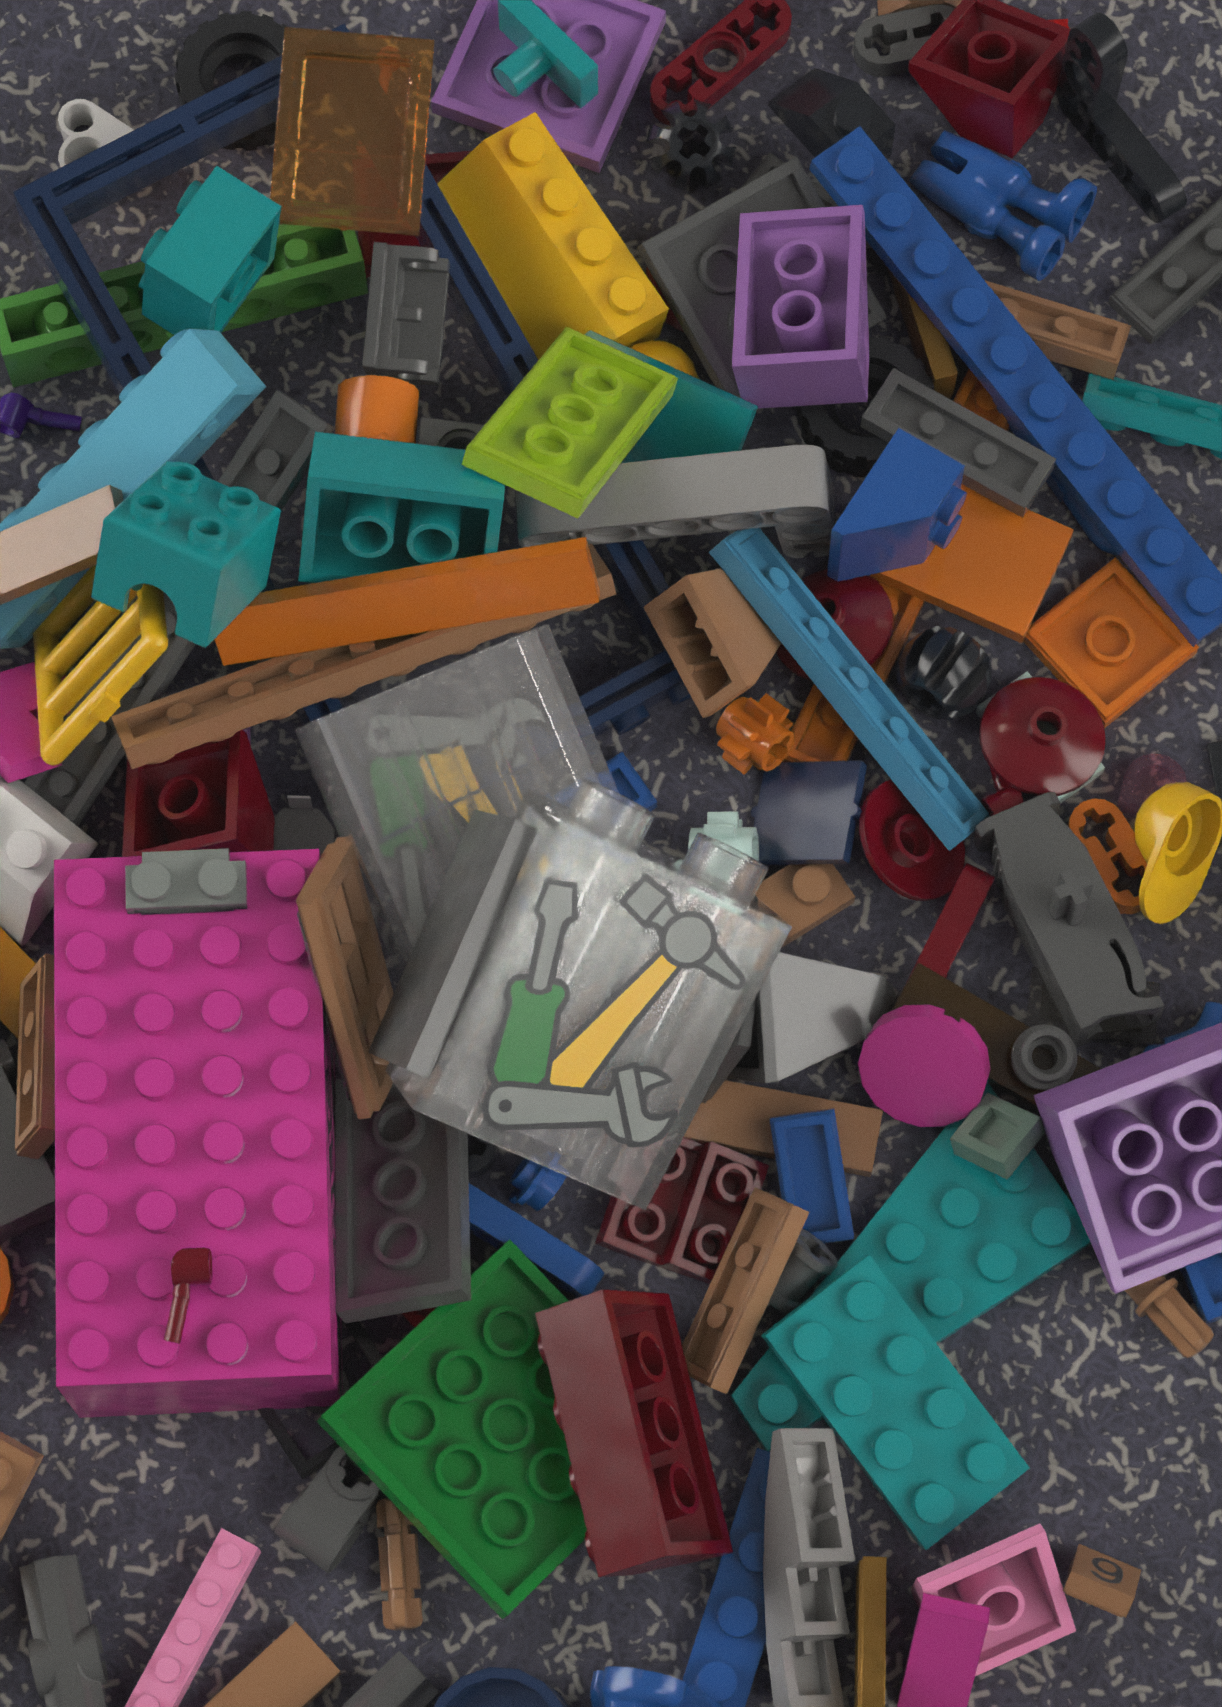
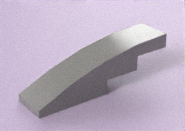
[763,1428,855,1707]

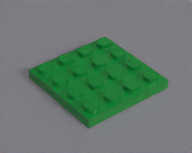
[317,1239,587,1619]

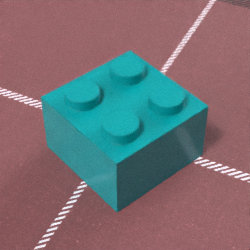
[139,165,282,335]

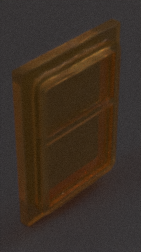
[270,27,435,236]

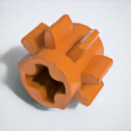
[716,693,795,775]

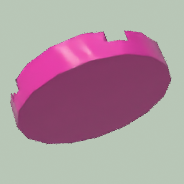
[858,1004,991,1127]

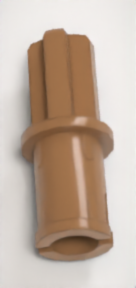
[1099,1264,1214,1358]

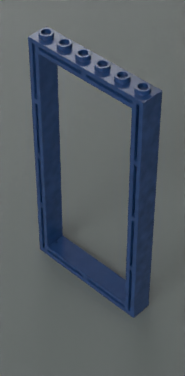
[13,23,692,846]

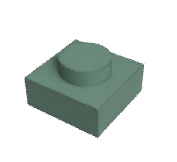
[950,1093,1045,1179]

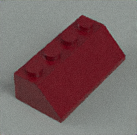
[535,1289,733,1577]

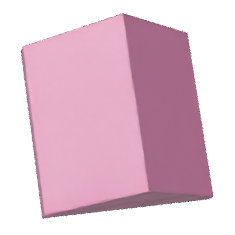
[910,1523,1076,1676]

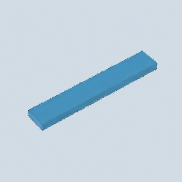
[709,528,991,851]

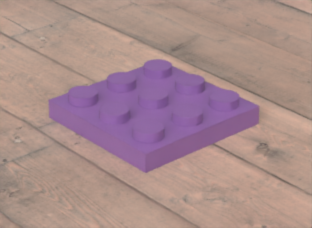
[431,0,666,173]

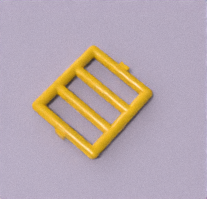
[33,565,168,766]

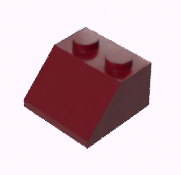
[122,730,275,857]

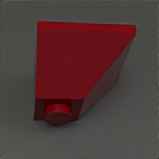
[908,0,1071,158]

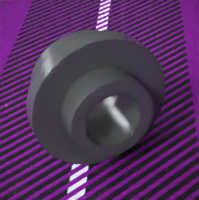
[1011,1024,1077,1091]

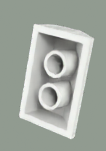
[0,775,99,945]

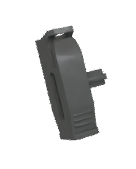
[973,792,1165,1048]

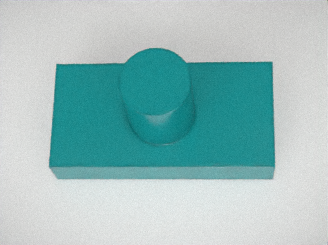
[493,0,599,108]

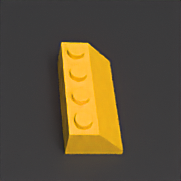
[437,112,669,360]

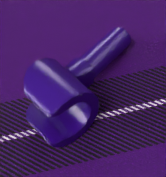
[0,392,82,438]

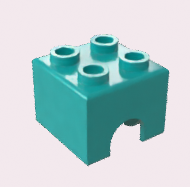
[91,460,281,648]

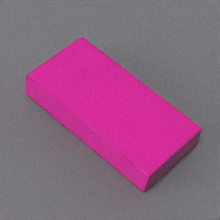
[897,1593,990,1707]

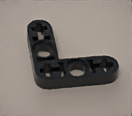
[1056,12,1187,223]

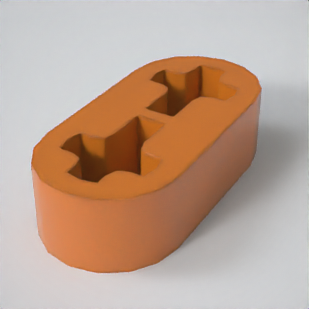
[1067,798,1147,914]

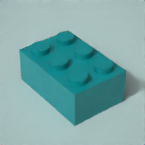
[298,432,505,583]

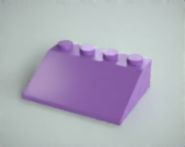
[1034,1022,1222,1294]

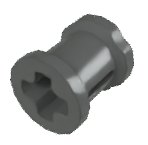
[769,1229,838,1315]

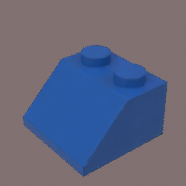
[827,428,967,582]

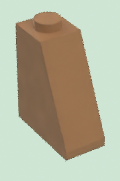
[643,568,781,718]

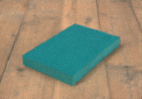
[584,330,758,463]

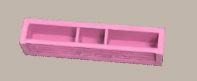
[125,1528,261,1707]

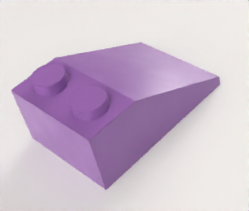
[732,205,869,409]

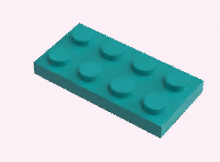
[761,1254,1030,1550]

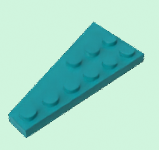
[730,1081,1091,1452]

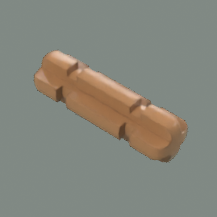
[376,1498,423,1631]

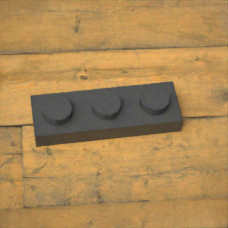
[860,368,1056,518]

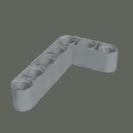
[515,445,837,558]

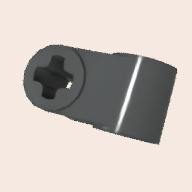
[274,1447,386,1573]

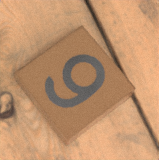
[1063,1544,1141,1618]

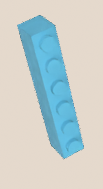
[0,329,266,649]

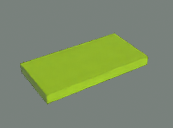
[462,327,678,518]

